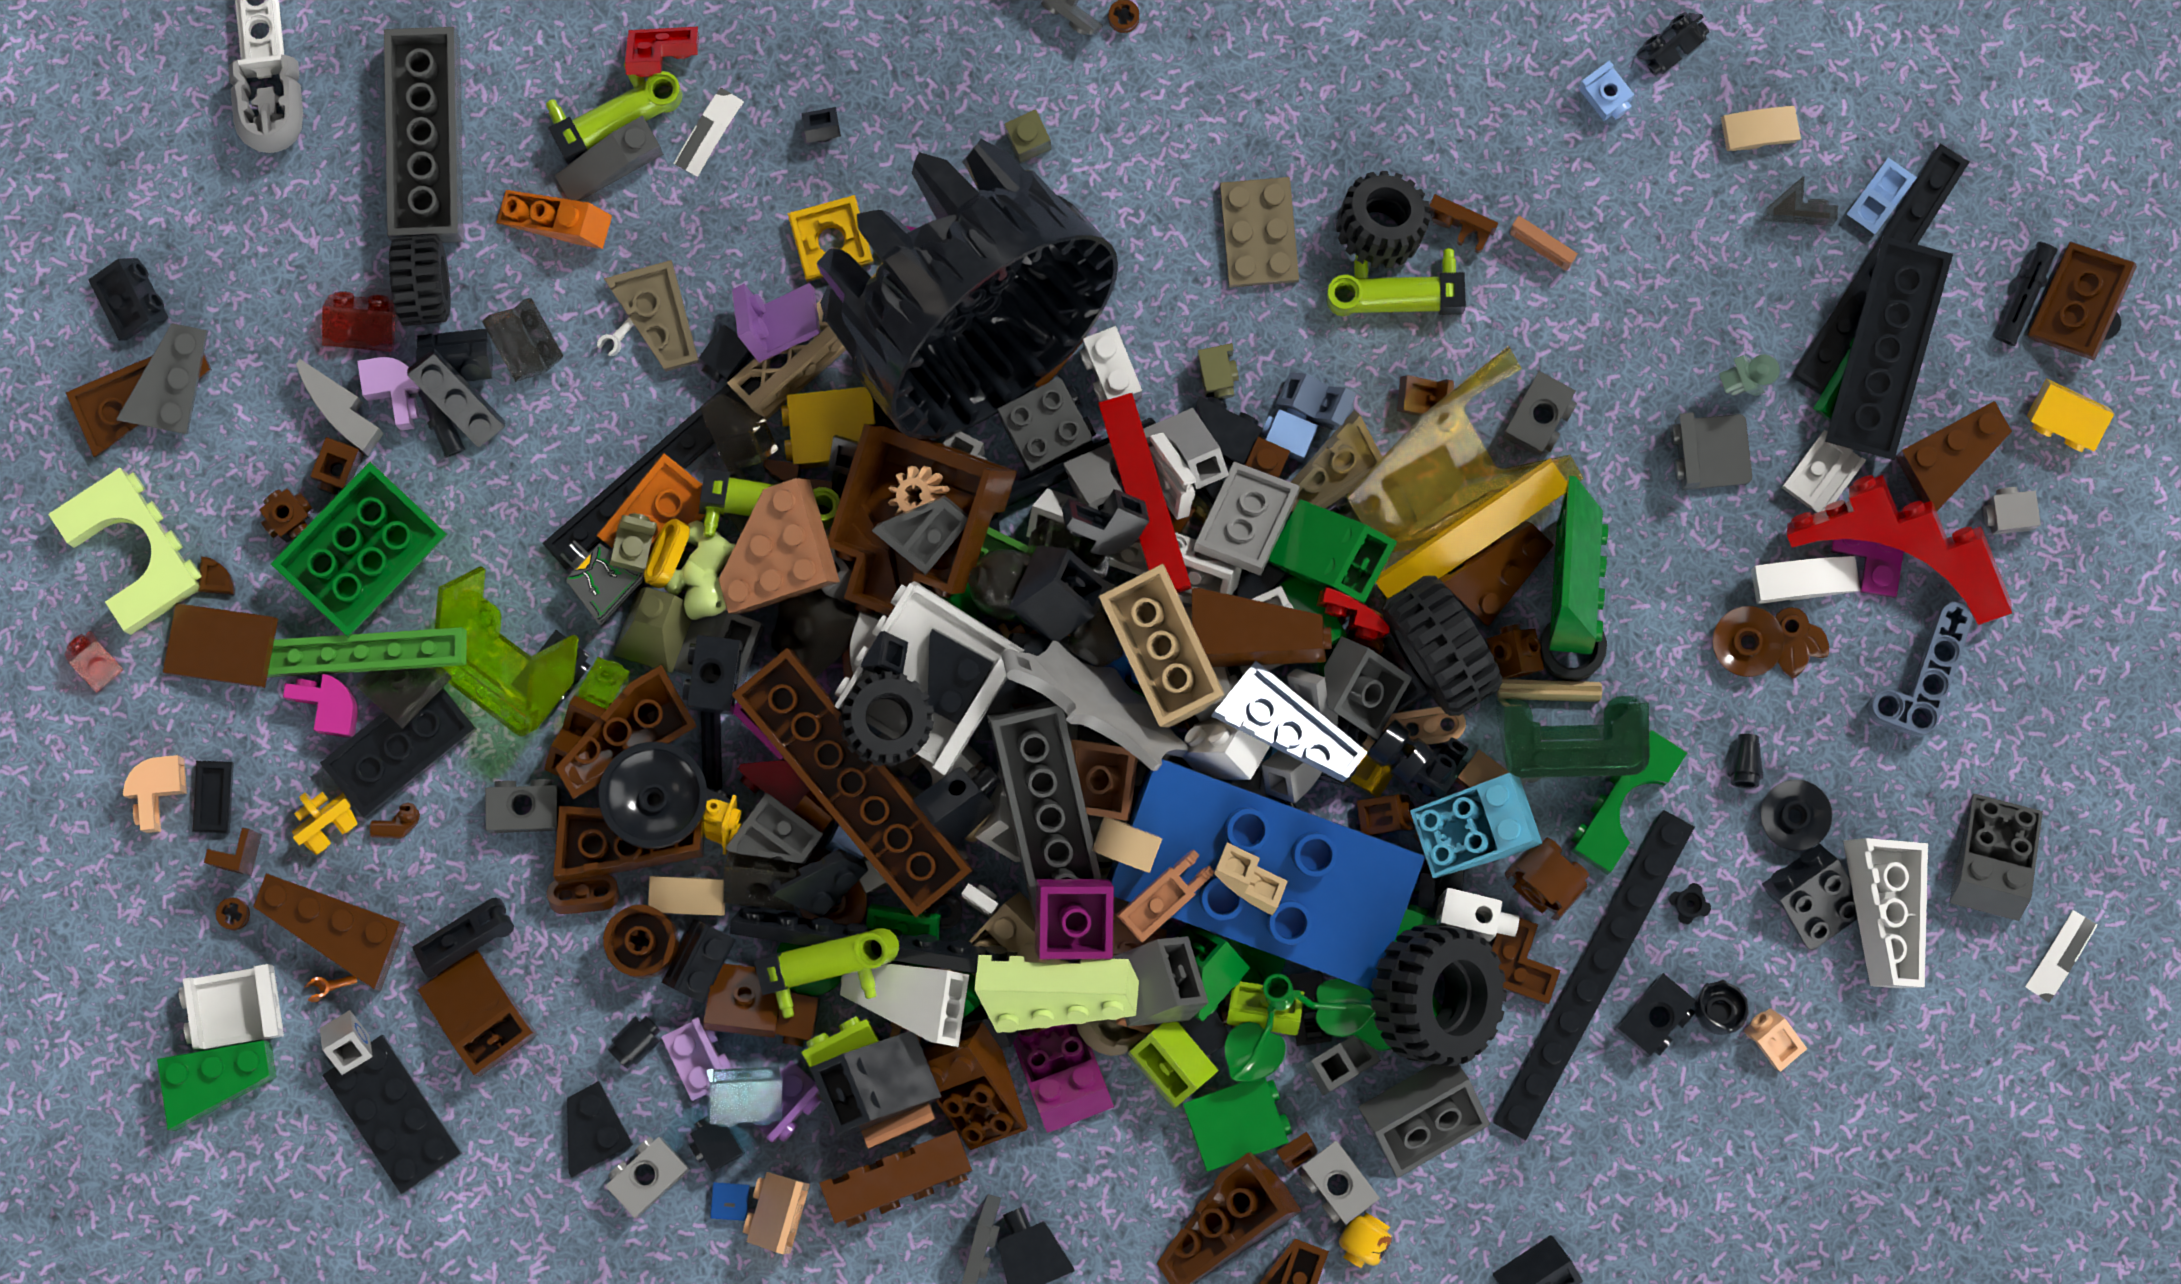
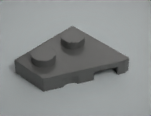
[725,793,825,865]
[962,1194,1001,1284]

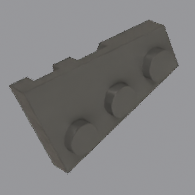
[116,323,208,434]

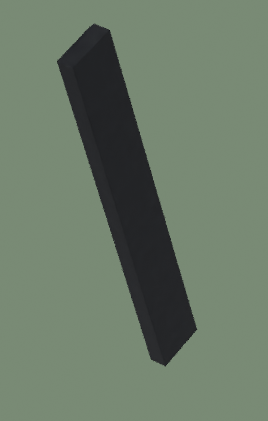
[1791,143,1970,395]
[542,368,770,571]

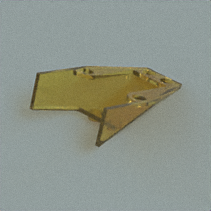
[1347,346,1584,553]

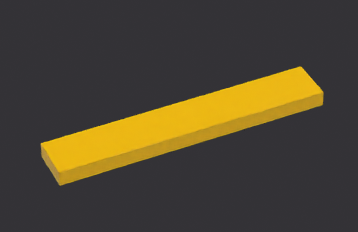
[1376,458,1567,599]

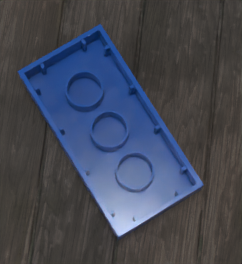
[1106,759,1425,991]

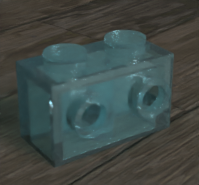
[707,1066,782,1127]

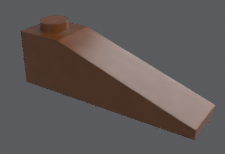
[555,665,697,799]
[1157,1152,1302,1284]

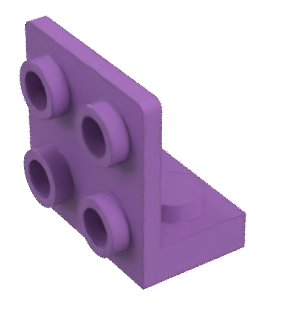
[732,283,820,362]
[743,1060,823,1143]

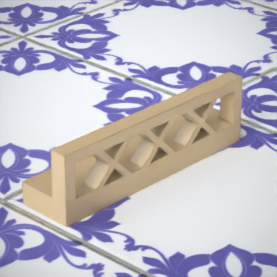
[727,299,846,424]

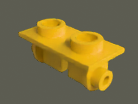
[703,795,742,855]

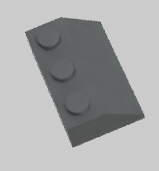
[1358,1064,1491,1178]

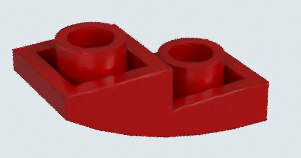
[1316,587,1390,641]

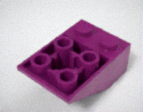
[1013,1024,1114,1133]

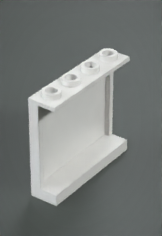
[835,581,1024,775]

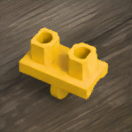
[292,791,358,855]

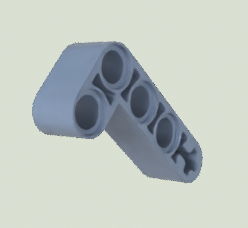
[1867,601,1973,737]

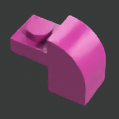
[283,674,358,738]

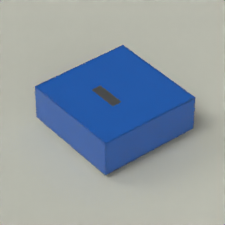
[710,1182,750,1221]

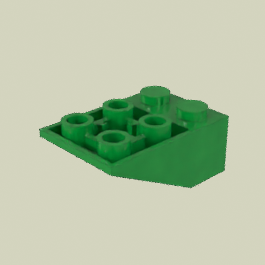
[1267,499,1398,604]

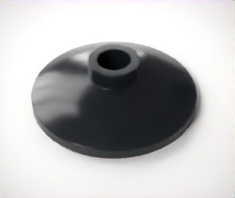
[1760,779,1832,851]

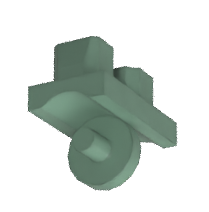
[1719,354,1780,396]

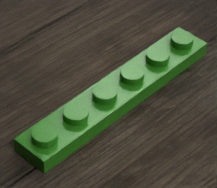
[267,627,467,678]

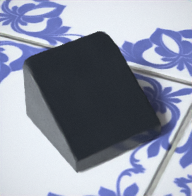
[861,631,909,675]

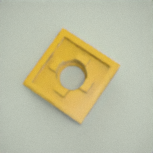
[787,195,874,282]

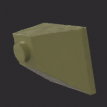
[613,587,692,673]

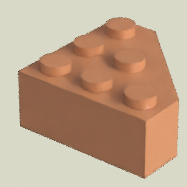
[718,478,840,614]

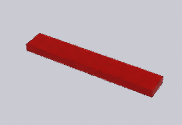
[1098,393,1192,593]

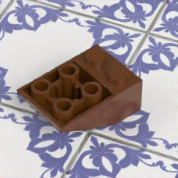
[418,949,538,1077]
[923,1022,1028,1150]

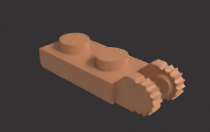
[1117,849,1214,943]

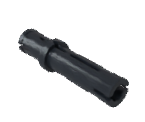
[1995,241,2058,346]

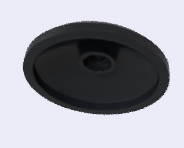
[598,742,707,849]

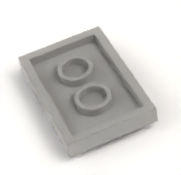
[1194,462,1300,576]

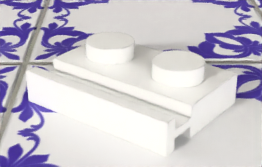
[1781,430,1866,513]
[1149,433,1196,519]

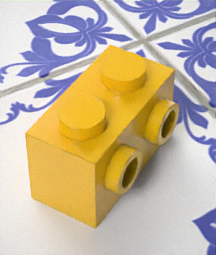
[2027,378,2114,452]

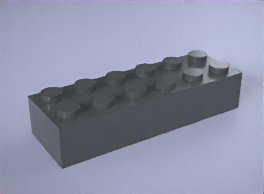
[384,27,464,243]
[987,700,1102,922]

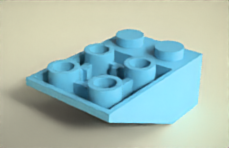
[1410,773,1543,878]

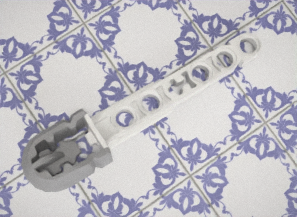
[228,0,303,153]

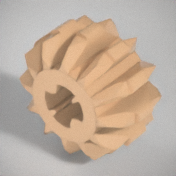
[888,466,950,516]

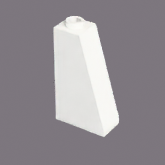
[840,964,969,1047]

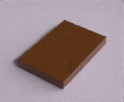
[2027,242,2137,361]
[163,603,278,688]

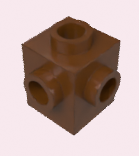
[259,488,313,543]
[1486,624,1545,679]

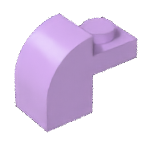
[357,357,421,431]

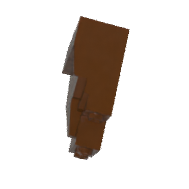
[828,424,1017,618]

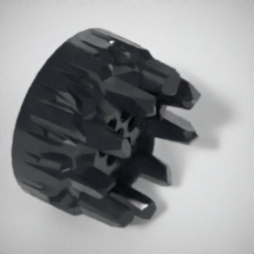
[817,139,1118,439]

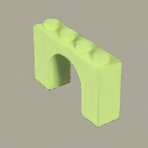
[48,468,202,635]

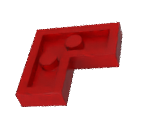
[625,26,699,77]

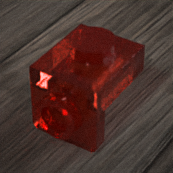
[64,631,124,693]

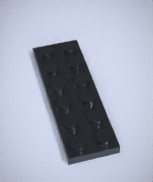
[1824,236,1953,460]

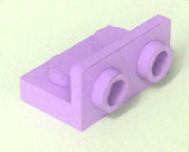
[661,1017,734,1102]

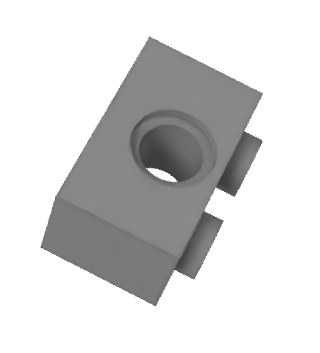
[606,1137,690,1218]
[1300,1140,1380,1225]

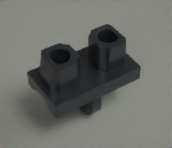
[1413,737,1469,799]

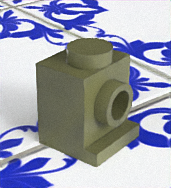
[1197,343,1239,400]

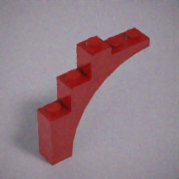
[1787,475,2012,625]

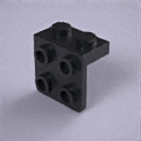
[1762,843,1858,950]

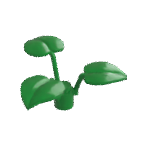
[1225,939,1376,1082]

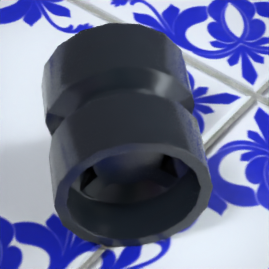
[1366,719,1434,786]

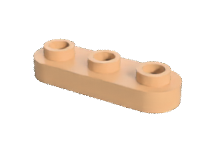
[1363,707,1466,750]

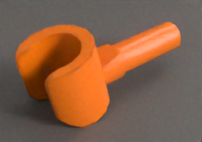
[304,975,357,1002]

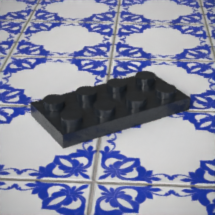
[320,673,477,819]
[322,1035,463,1194]

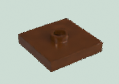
[703,963,780,1038]

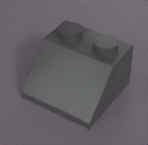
[1324,636,1412,740]

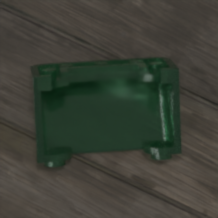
[1496,695,1650,778]

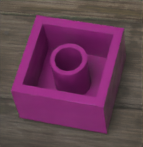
[1035,879,1114,959]

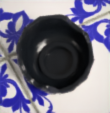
[1694,980,1749,1035]

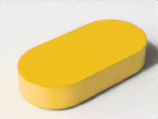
[644,519,690,589]

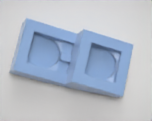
[1847,157,1917,234]

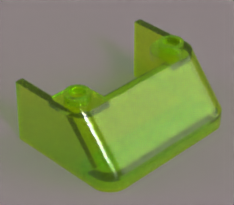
[434,566,579,737]

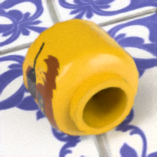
[1339,1212,1392,1268]

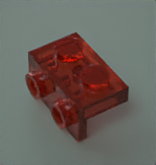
[322,291,396,352]

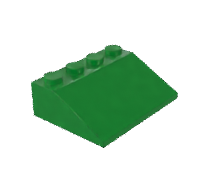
[271,462,448,638]
[1549,476,1608,654]

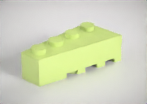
[975,955,1139,1033]

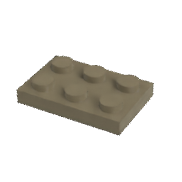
[1220,177,1299,288]

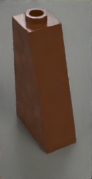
[1192,588,1332,668]

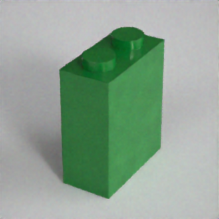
[1182,1078,1293,1172]

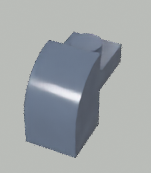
[1276,372,1357,430]

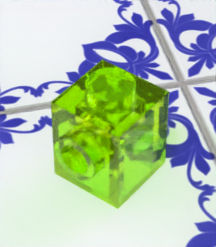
[578,657,630,709]

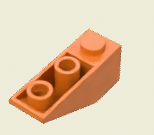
[496,190,612,249]

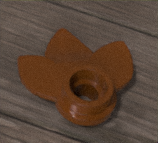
[1775,607,1829,678]

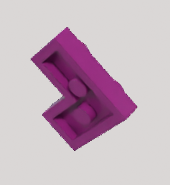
[1830,539,1904,598]

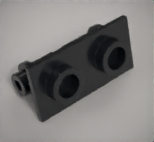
[1636,12,1709,76]

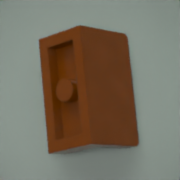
[204,828,262,876]

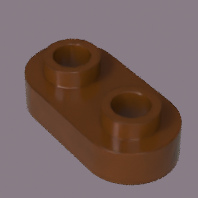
[546,874,620,914]

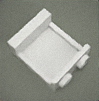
[179,964,284,1051]

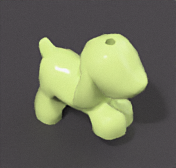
[664,520,735,620]

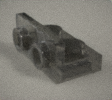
[482,298,563,382]

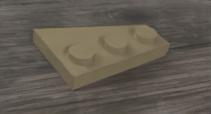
[604,260,700,372]
[1291,409,1388,514]

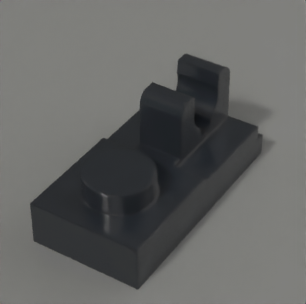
[1286,971,1332,1046]

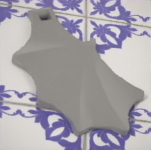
[1001,640,1189,771]

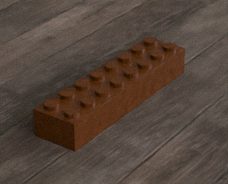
[732,648,974,917]

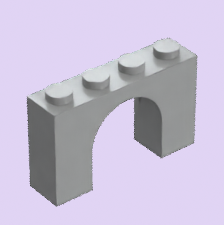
[1063,408,1229,510]

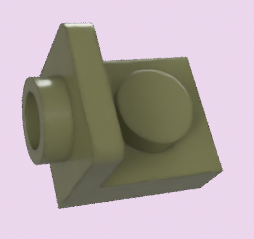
[609,513,657,573]

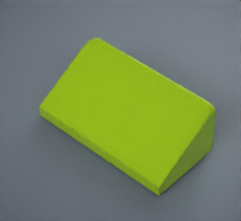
[1227,981,1304,1035]

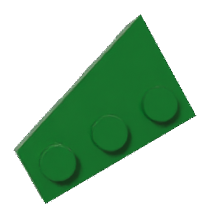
[157,1040,277,1131]

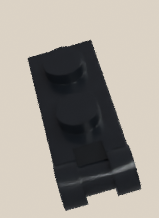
[412,898,514,979]

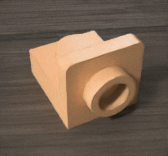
[1744,1008,1807,1072]

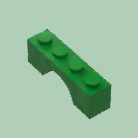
[1571,730,1687,875]

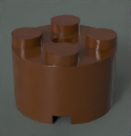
[1505,837,1589,921]
[603,904,679,979]

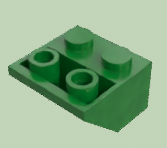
[1175,923,1250,1021]

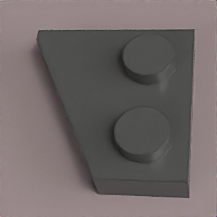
[872,495,969,575]

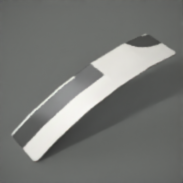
[674,87,744,177]
[2025,910,2098,1003]

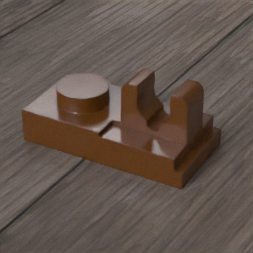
[1428,194,1499,253]

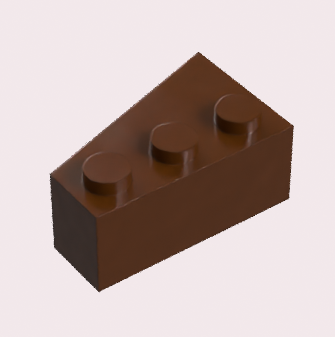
[1895,401,2012,511]
[1258,1238,1329,1284]

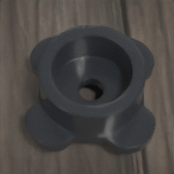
[1669,883,1711,925]

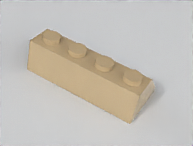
[1099,564,1225,728]

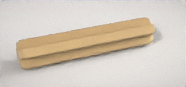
[1497,679,1602,702]

